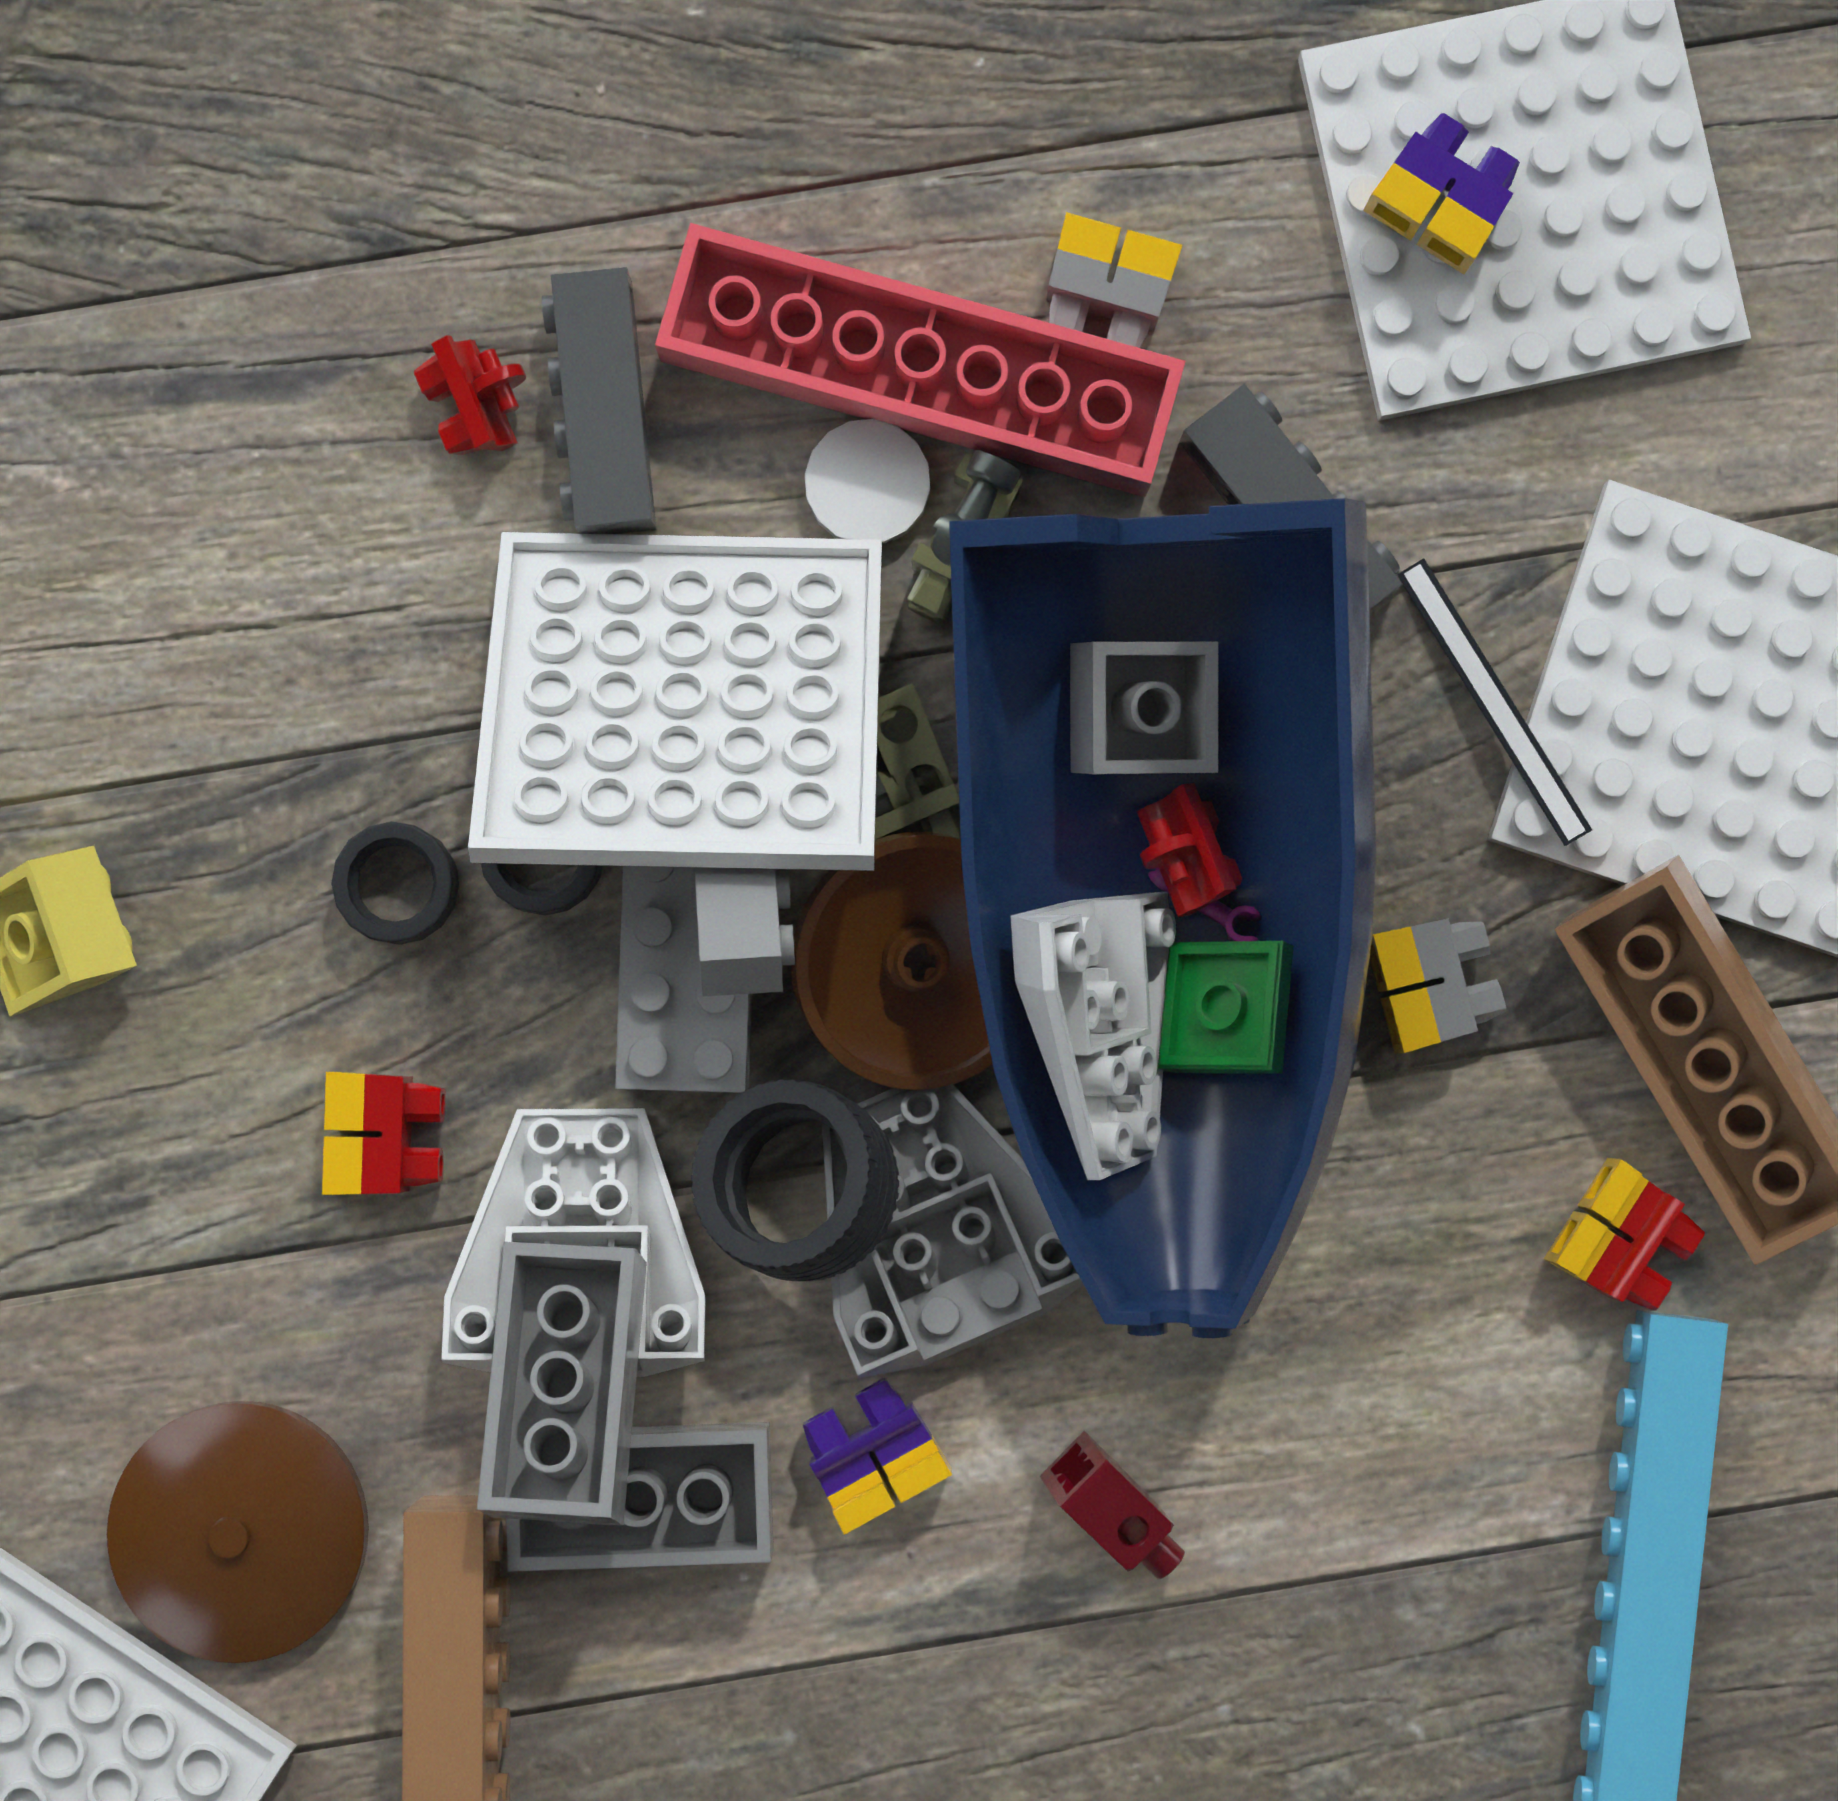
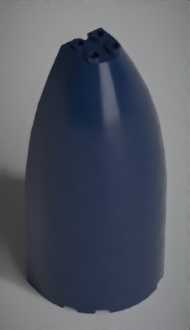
[949,498,1376,1338]

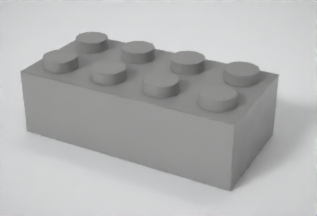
[615,866,752,1093]
[477,1241,647,1526]
[506,1422,774,1572]

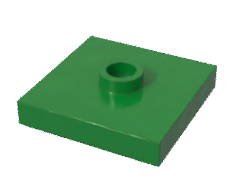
[1157,941,1294,1074]

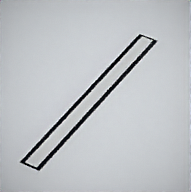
[1397,558,1592,846]

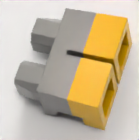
[1046,212,1183,348]
[1369,918,1506,1054]

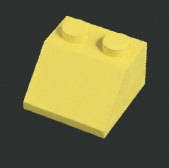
[0,845,137,1016]

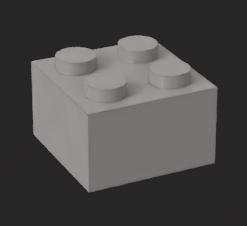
[1070,642,1218,774]

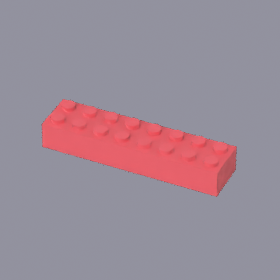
[655,223,1186,497]

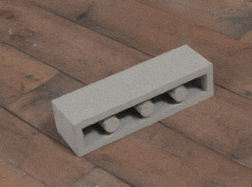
[694,867,795,997]

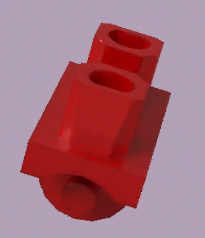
[414,335,526,455]
[1137,783,1243,917]

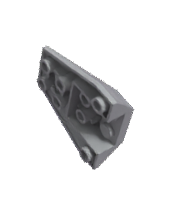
[822,1084,1083,1378]

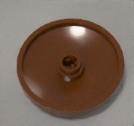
[791,832,993,1090]
[107,1401,369,1663]

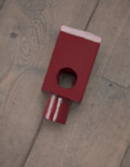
[1040,1431,1185,1579]

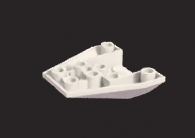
[1011,892,1176,1180]
[441,1108,706,1377]

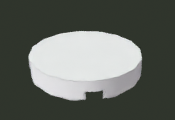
[805,419,930,544]

